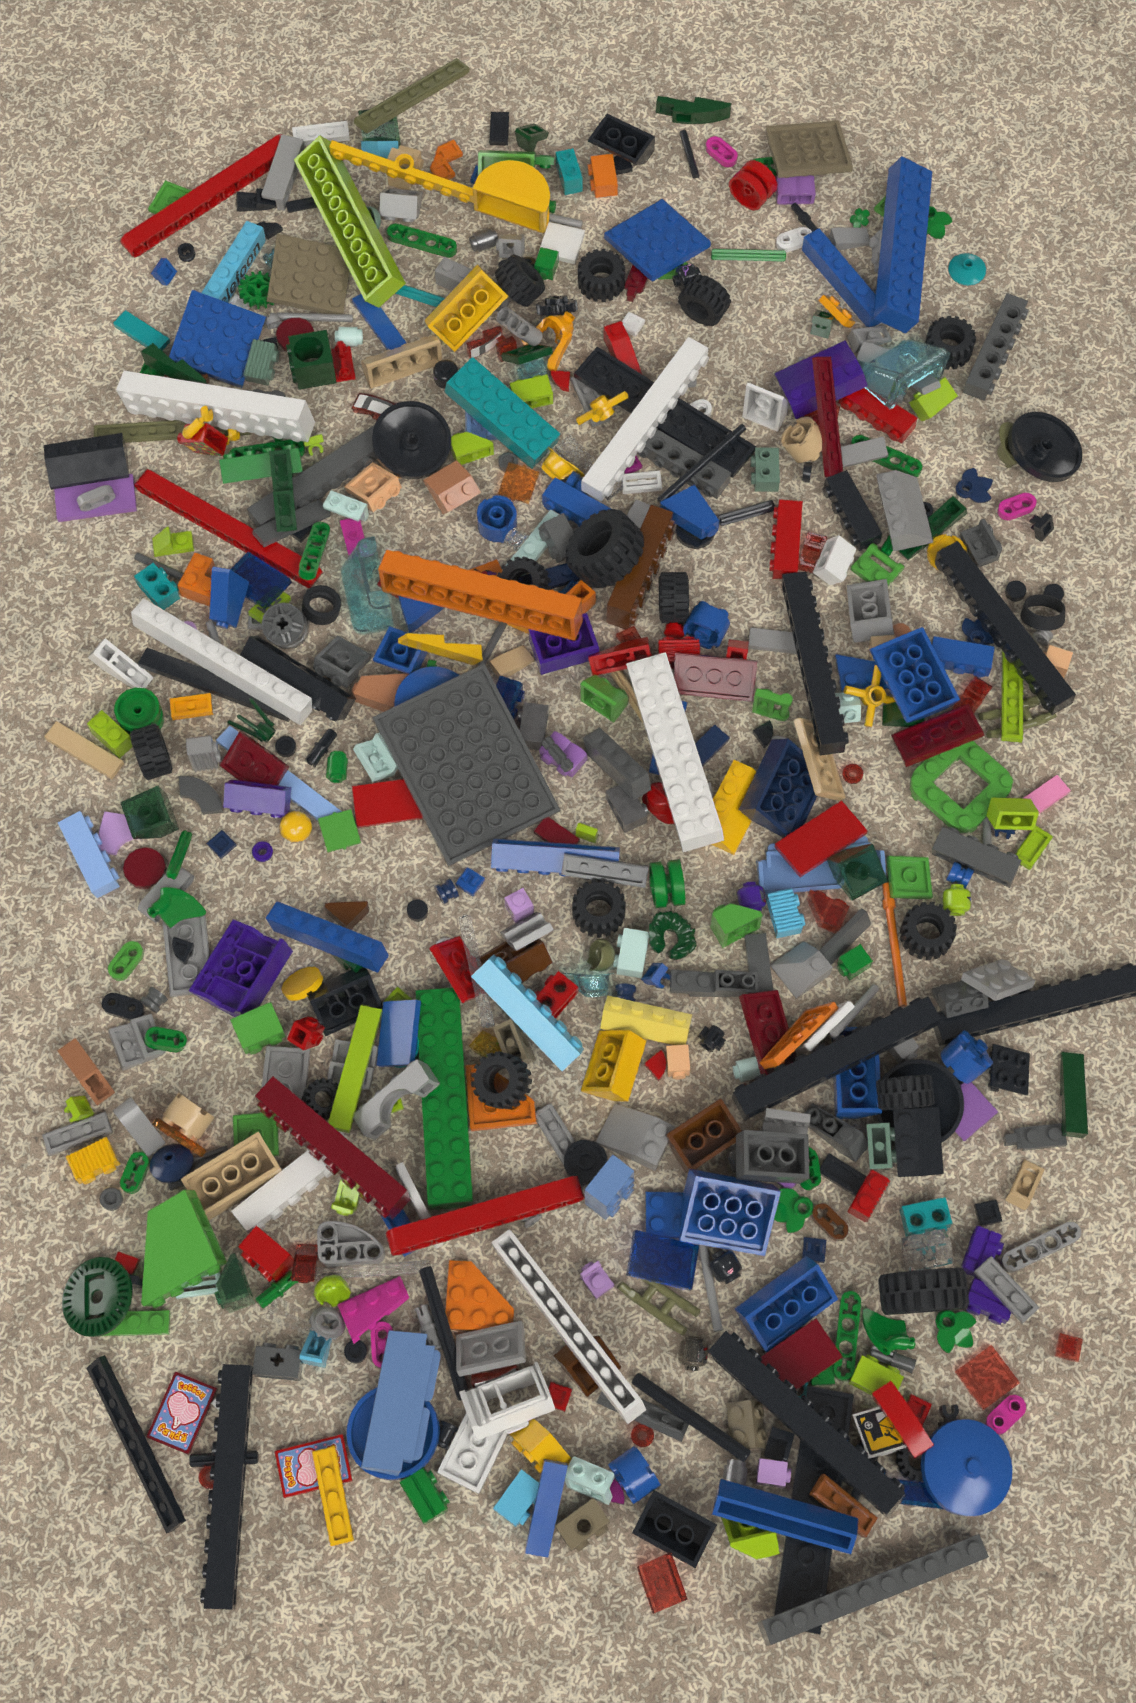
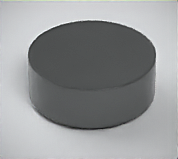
[498,452,518,472]
[100,1187,123,1211]

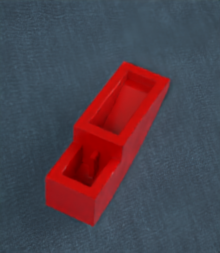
[872,1381,934,1459]

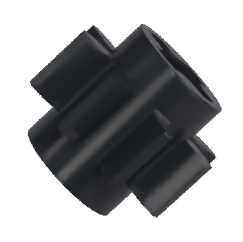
[698,1025,726,1052]

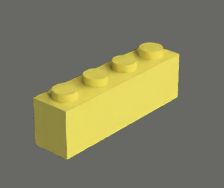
[600,995,692,1045]

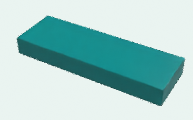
[113,310,170,351]

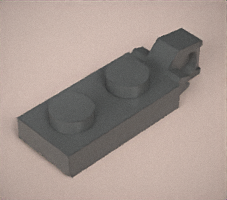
[1003,1123,1067,1151]

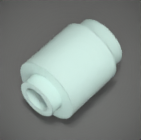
[335,327,363,347]
[732,1056,761,1082]

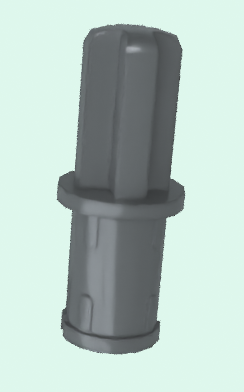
[870,1345,916,1374]

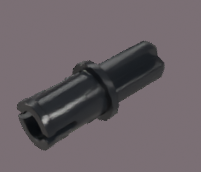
[305,728,337,767]

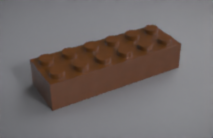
[606,505,675,631]

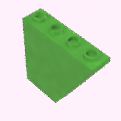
[141,1190,227,1308]

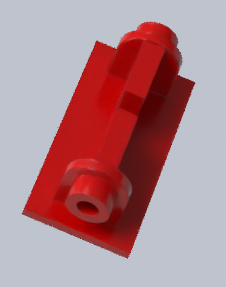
[331,341,356,382]

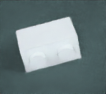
[813,535,856,585]

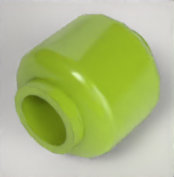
[943,884,971,916]

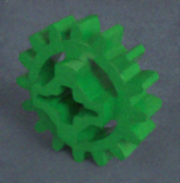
[238,271,274,309]

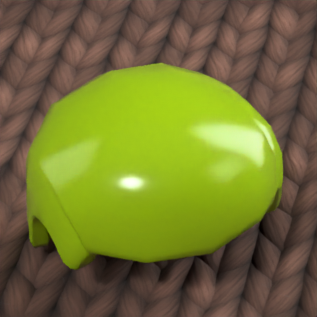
[314,1275,351,1307]

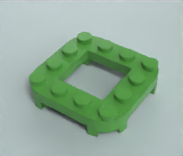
[910,741,1013,833]

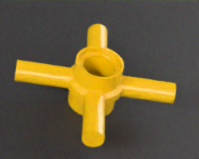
[576,391,629,425]
[844,665,895,727]

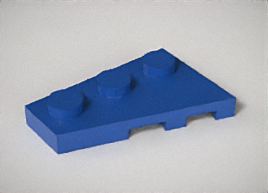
[835,654,889,692]

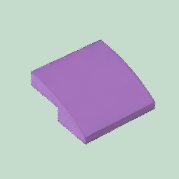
[955,1082,998,1141]

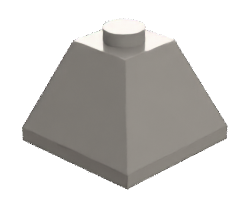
[770,941,833,999]

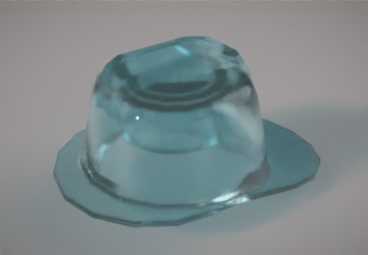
[562,973,614,997]

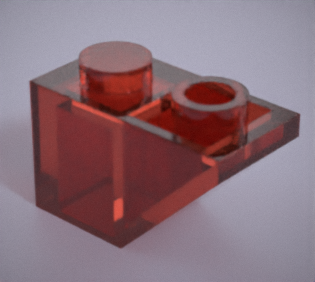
[807,889,850,934]

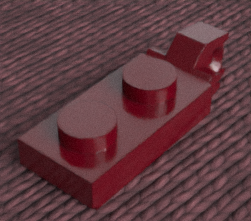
[625,265,648,302]

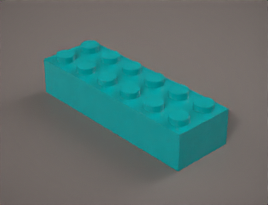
[444,357,561,469]

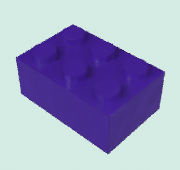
[528,613,599,675]

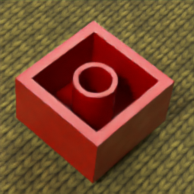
[238,1226,295,1282]

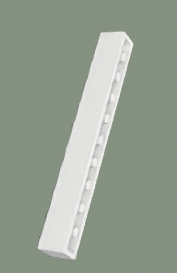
[581,337,709,502]
[131,598,312,725]
[491,1229,646,1425]

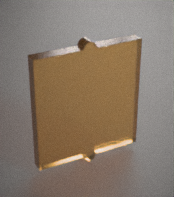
[498,462,540,504]

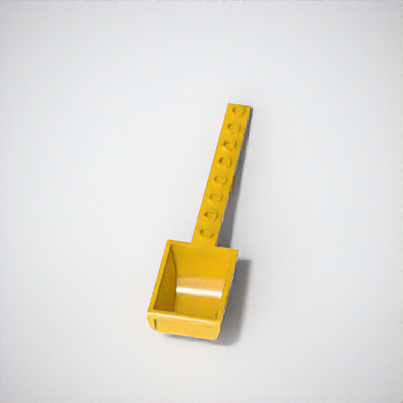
[329,140,550,233]

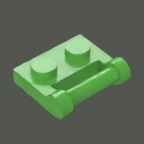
[850,543,905,586]
[752,688,793,721]

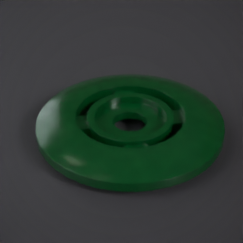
[62,1257,133,1337]

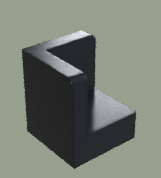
[764,1427,795,1462]

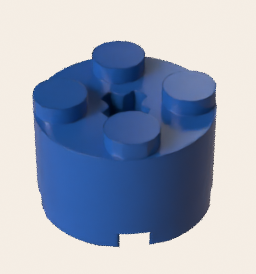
[477,495,517,543]
[683,601,730,649]
[940,1030,993,1084]
[608,1446,661,1504]

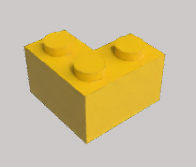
[509,1419,572,1475]

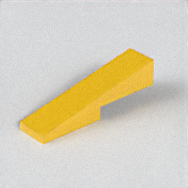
[398,633,483,665]

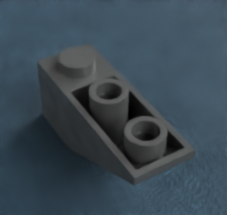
[805,1103,868,1162]

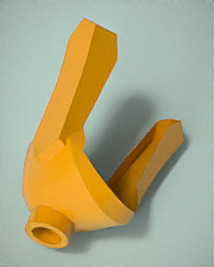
[521,312,575,371]

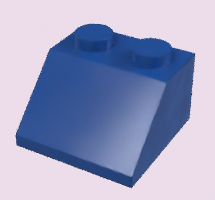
[373,626,428,674]

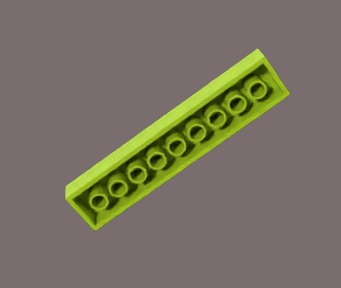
[294,135,406,308]

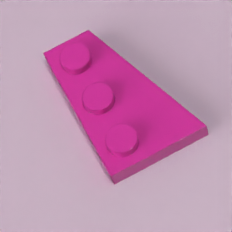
[338,1276,409,1344]

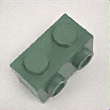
[750,448,780,492]
[867,1123,897,1169]

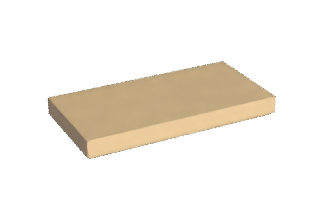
[794,717,845,801]

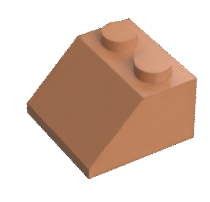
[423,460,481,515]

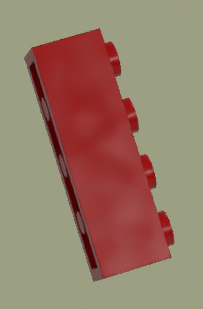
[838,386,918,444]
[769,499,803,579]

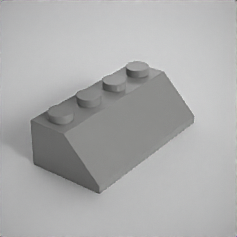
[876,470,933,552]

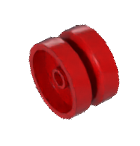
[729,160,778,211]

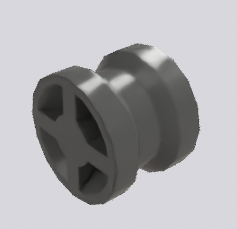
[140,987,168,1013]

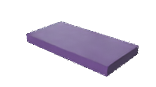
[54,474,137,522]

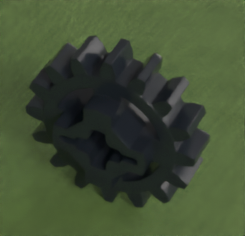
[536,295,578,317]

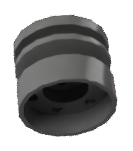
[261,603,309,649]

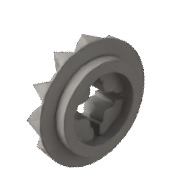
[309,1307,345,1341]

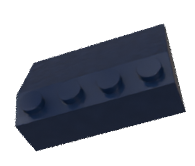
[739,738,817,838]

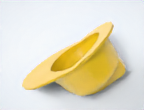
[541,447,585,480]

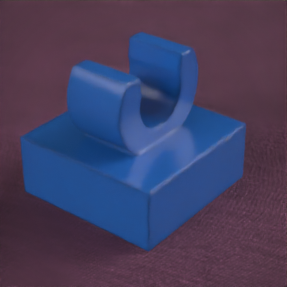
[151,258,177,286]
[455,867,485,897]
[641,963,670,989]

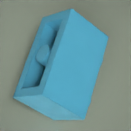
[493,1469,539,1527]

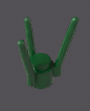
[228,698,276,743]

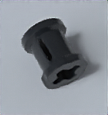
[437,1420,458,1450]

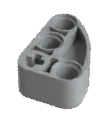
[113,1097,166,1157]
[317,1221,385,1268]

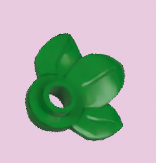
[927,206,953,239]
[774,1188,814,1233]
[935,1310,977,1353]

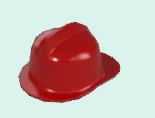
[642,782,674,824]

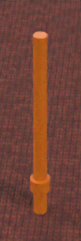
[882,883,907,1007]

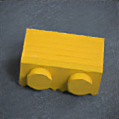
[66,1137,120,1184]

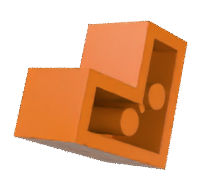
[177,553,215,607]

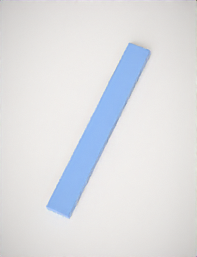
[216,726,342,821]

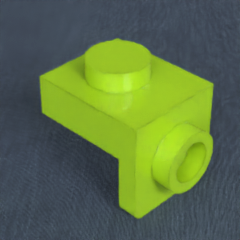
[331,1179,360,1216]

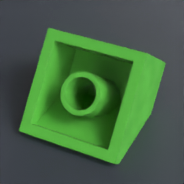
[580,675,628,723]
[710,903,763,948]
[230,1002,286,1055]

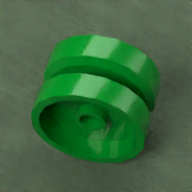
[114,687,165,735]
[649,859,686,909]

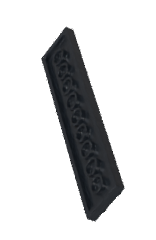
[574,347,756,478]
[774,1386,854,1635]

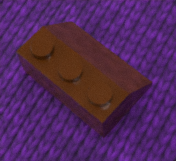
[474,939,553,983]
[666,1098,742,1173]

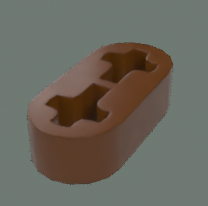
[812,1203,849,1241]

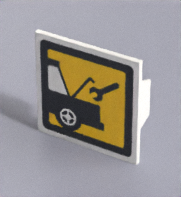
[852,1407,906,1459]

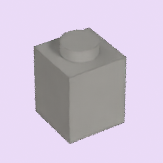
[888,1038,919,1063]

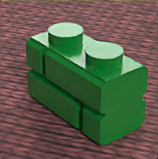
[400,1467,450,1525]

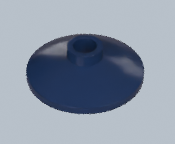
[150,1144,194,1183]

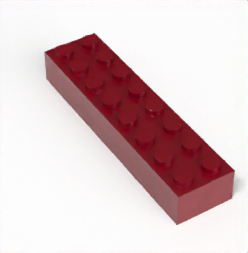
[255,1076,411,1220]

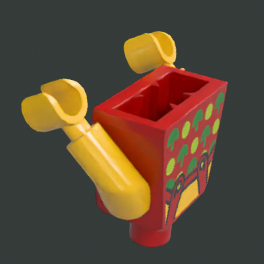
[177,406,240,456]

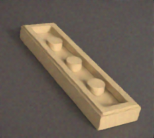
[44,721,124,779]

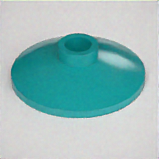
[948,253,986,286]

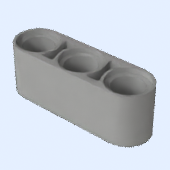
[496,307,543,346]
[138,867,194,923]

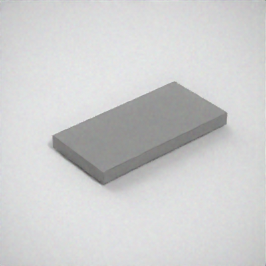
[162,914,210,998]

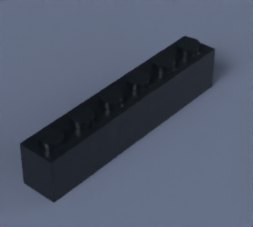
[240,636,356,722]

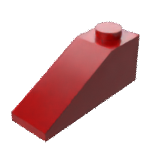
[603,321,642,374]
[588,637,652,676]

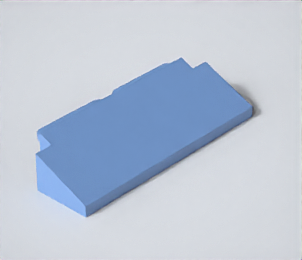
[756,836,887,895]
[361,1330,441,1476]

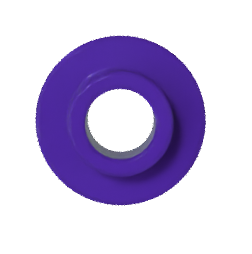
[252,841,273,862]

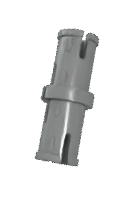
[415,1304,442,1350]

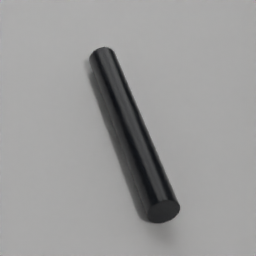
[680,130,700,179]

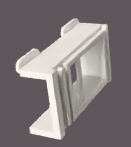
[459,1362,555,1441]

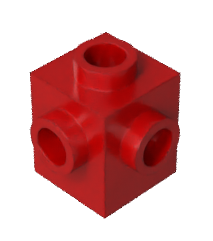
[287,1016,325,1051]

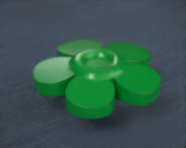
[850,208,870,228]

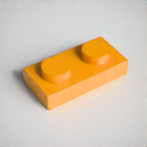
[818,295,856,328]
[169,693,213,720]

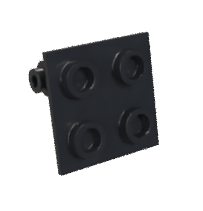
[988,1044,1030,1096]

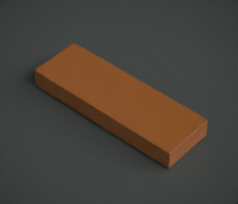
[810,1474,878,1538]

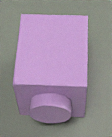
[504,888,534,923]
[756,1458,791,1488]

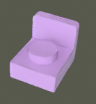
[580,1261,614,1299]

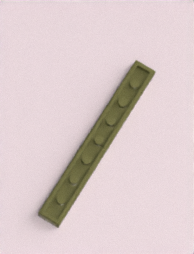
[354,58,470,133]
[94,420,251,443]

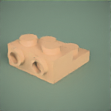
[344,462,402,512]

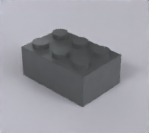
[736,1130,809,1184]

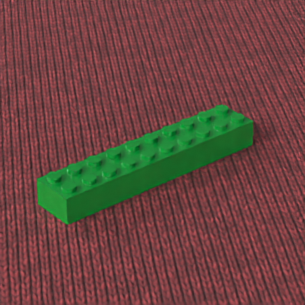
[415,988,474,1210]

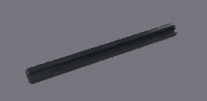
[419,1266,469,1401]
[632,1373,751,1462]

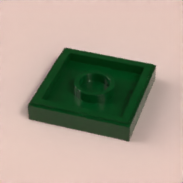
[501,344,553,365]

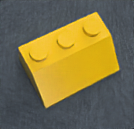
[581,1030,646,1102]

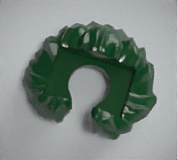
[648,911,697,960]

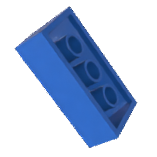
[831,1027,882,1119]
[735,1256,838,1353]

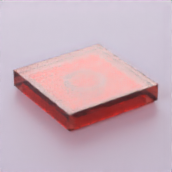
[955,1345,1020,1410]
[637,1553,688,1614]

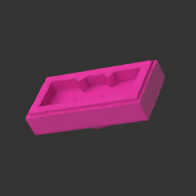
[340,518,368,558]

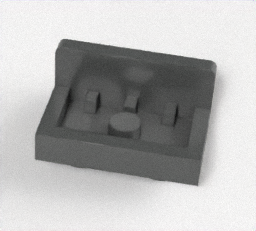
[959,519,1002,568]

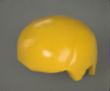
[279,811,312,842]

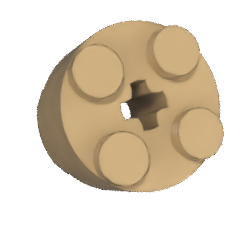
[781,417,822,463]
[162,1093,215,1142]

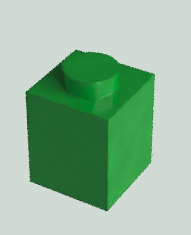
[534,247,559,280]
[837,944,873,981]

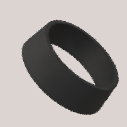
[1020,594,1065,631]

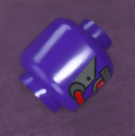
[737,882,766,911]

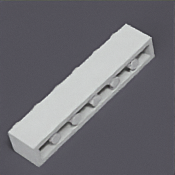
[231,1131,348,1234]

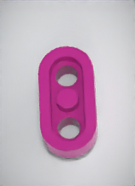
[706,136,738,167]
[997,493,1037,521]
[371,1322,393,1369]
[985,1395,1026,1435]

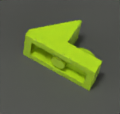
[152,526,194,557]

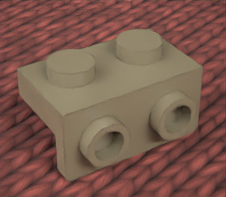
[726,1400,767,1449]

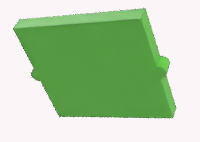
[318,809,361,853]

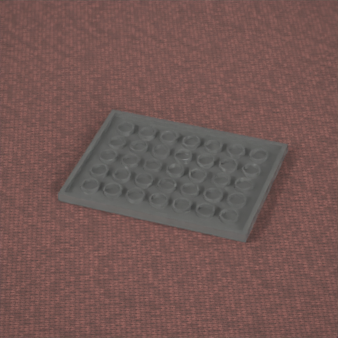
[372,664,561,867]

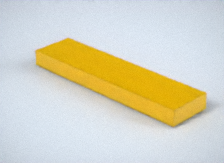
[312,1446,354,1546]

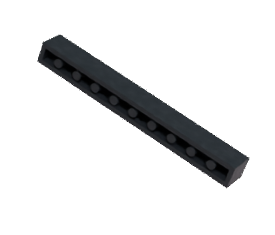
[935,541,1076,715]
[782,571,849,756]
[933,963,1136,1046]
[732,996,941,1121]
[200,1364,253,1610]

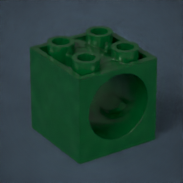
[286,330,337,390]

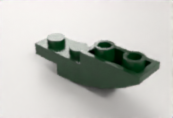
[656,96,732,124]

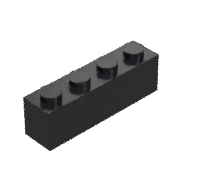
[823,470,882,551]

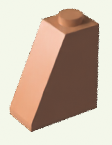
[352,673,409,712]
[57,1038,115,1106]

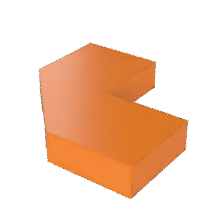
[430,140,463,180]

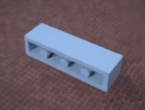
[58,811,120,898]

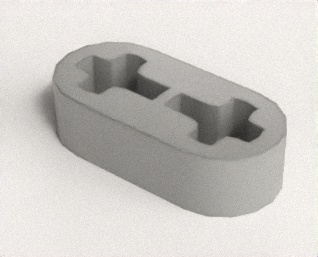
[77,485,115,511]

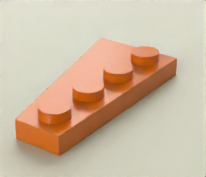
[760,1002,839,1069]

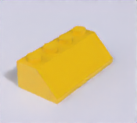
[424,264,508,352]
[711,760,756,855]

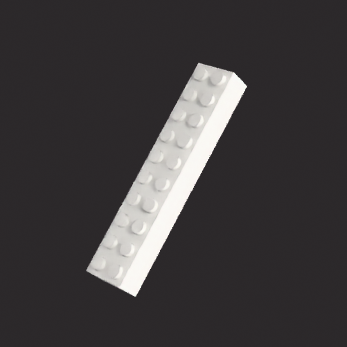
[116,371,315,442]
[626,652,724,852]

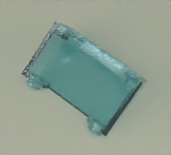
[861,339,950,409]
[341,536,394,635]

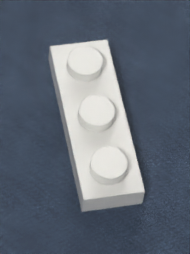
[292,121,350,146]

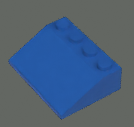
[869,627,960,723]
[679,1169,781,1256]

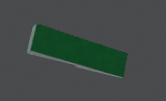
[141,343,207,384]
[269,449,297,532]
[898,496,967,561]
[1060,1052,1088,1138]

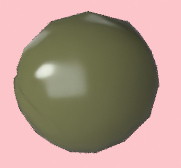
[587,939,615,971]

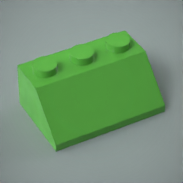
[478,150,536,176]

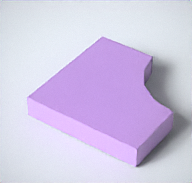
[98,811,146,855]

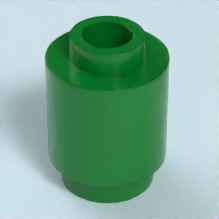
[326,751,348,783]

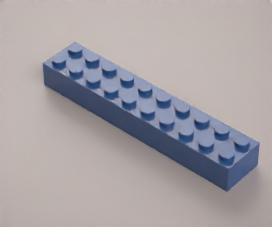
[873,156,933,334]

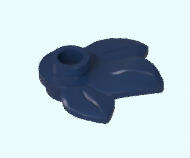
[955,468,993,503]
[962,618,994,645]

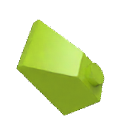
[721,1517,780,1560]

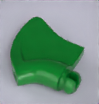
[147,887,206,929]
[862,1308,916,1355]

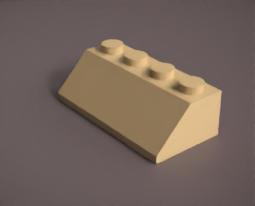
[361,335,442,389]
[181,1131,282,1221]

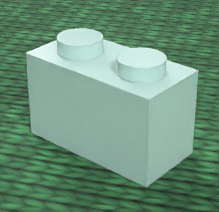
[613,928,649,978]

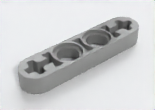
[1001,1222,1081,1273]

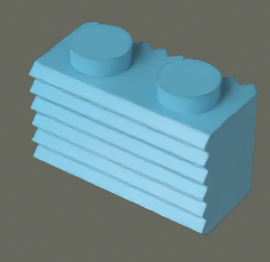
[766,888,805,938]

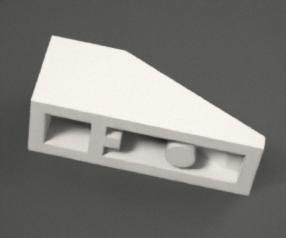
[88,638,154,688]

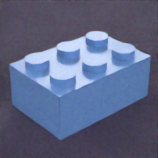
[585,1155,635,1220]

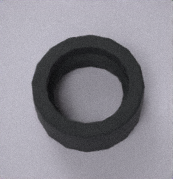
[302,585,341,625]

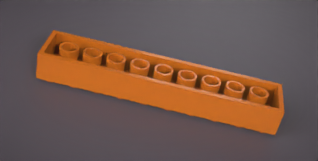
[378,550,583,641]

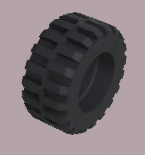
[565,509,644,588]
[878,1268,969,1315]

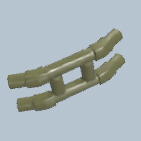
[978,696,1057,738]
[617,1263,700,1336]

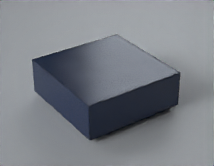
[206,830,237,859]

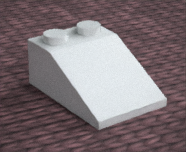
[742,383,789,432]

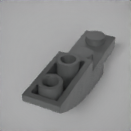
[670,970,758,997]

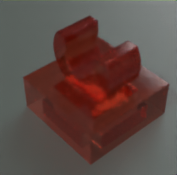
[495,335,517,362]
[1055,1333,1083,1362]

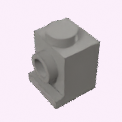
[496,234,525,258]

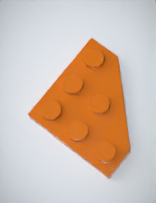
[465,1064,537,1131]
[445,1260,514,1331]

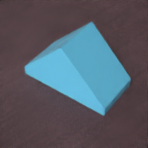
[361,141,399,159]
[299,1330,332,1368]

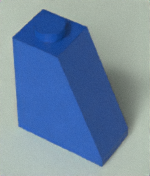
[660,485,719,540]
[209,566,249,629]
[398,596,444,633]

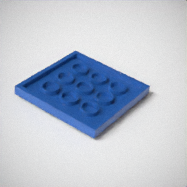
[604,199,711,282]
[169,290,266,388]

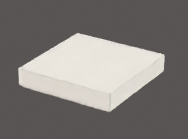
[539,222,585,264]

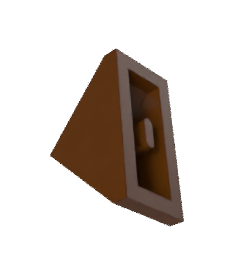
[325,901,369,930]

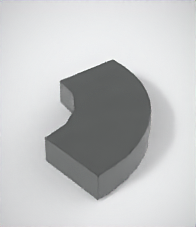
[179,776,224,815]

